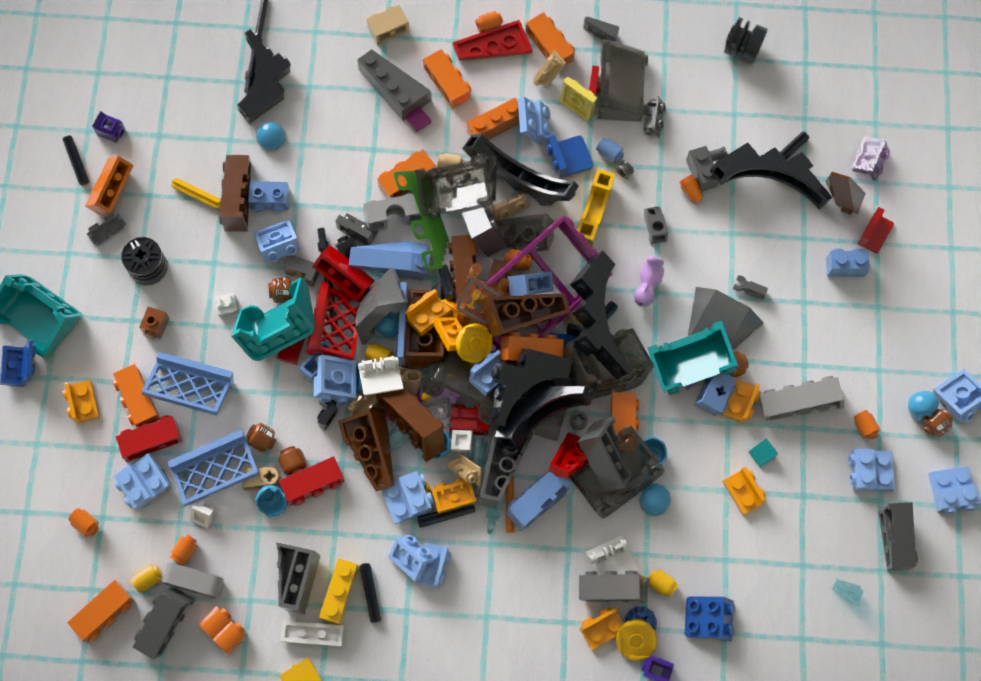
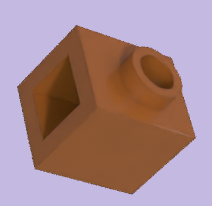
[139,307,169,339]

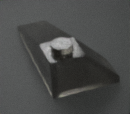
[495,213,554,252]

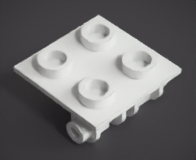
[358,356,403,396]
[585,535,639,575]

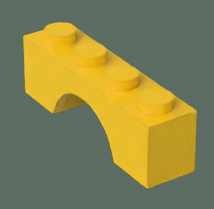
[577,169,616,247]

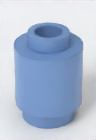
[596,138,624,164]

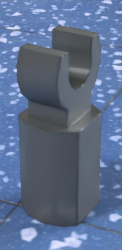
[733,275,768,300]

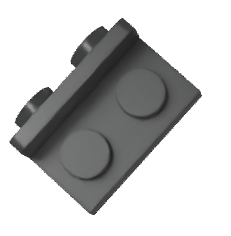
[335,213,378,245]

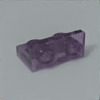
[852,137,890,180]

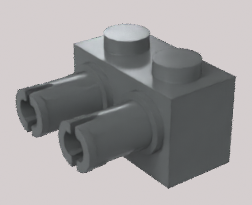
[686,146,728,192]

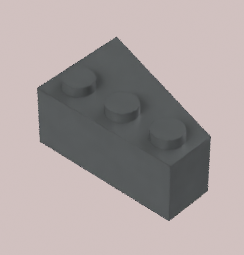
[276,542,321,615]

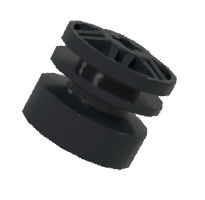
[724,17,768,64]
[121,237,168,286]

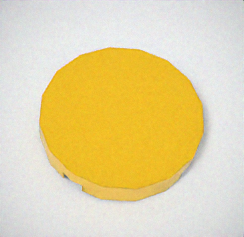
[456,323,493,364]
[616,619,657,661]

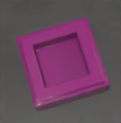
[406,107,431,133]

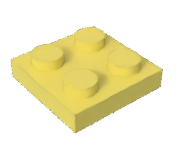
[559,77,597,122]

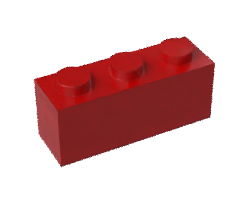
[312,245,375,302]
[115,415,183,462]
[279,456,345,506]

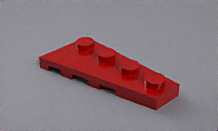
[452,20,533,61]
[548,432,589,479]

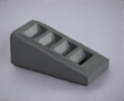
[583,16,620,46]

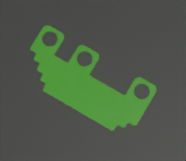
[394,171,449,270]

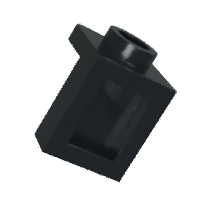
[334,235,357,259]
[317,400,339,430]

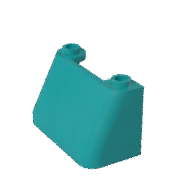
[0,274,82,357]
[231,277,315,361]
[647,321,738,395]

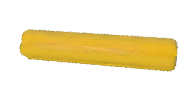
[171,178,221,209]

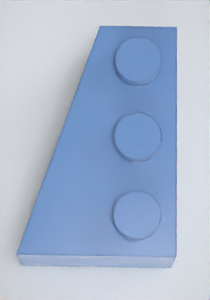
[506,472,572,532]

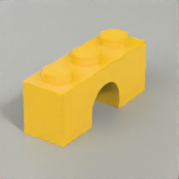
[319,558,359,625]

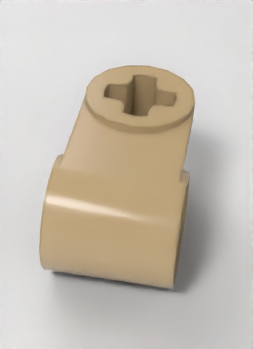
[399,366,422,395]
[242,467,281,491]

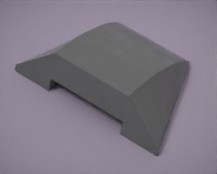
[356,268,408,345]
[688,287,764,350]

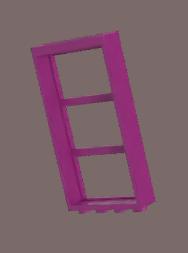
[460,215,613,365]

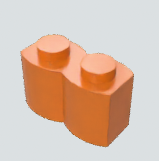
[199,607,246,655]

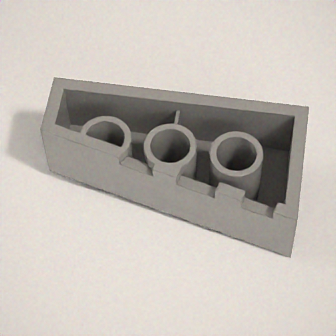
[760,376,844,421]

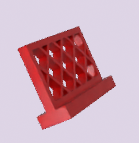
[306,282,363,361]

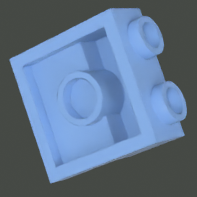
[518,96,552,144]
[254,219,301,264]
[314,355,356,405]
[933,369,981,423]
[848,449,895,491]
[114,453,172,509]
[928,466,981,514]
[382,471,434,525]

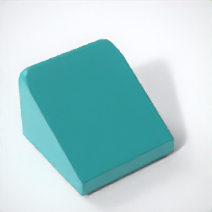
[749,438,778,468]

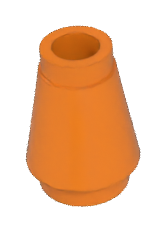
[679,175,704,204]

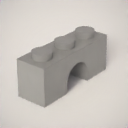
[363,193,422,232]

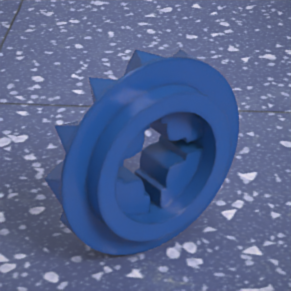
[624,606,657,630]

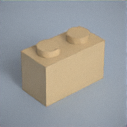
[367,5,409,45]

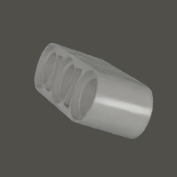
[161,562,223,599]

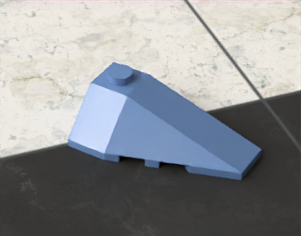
[349,241,430,281]

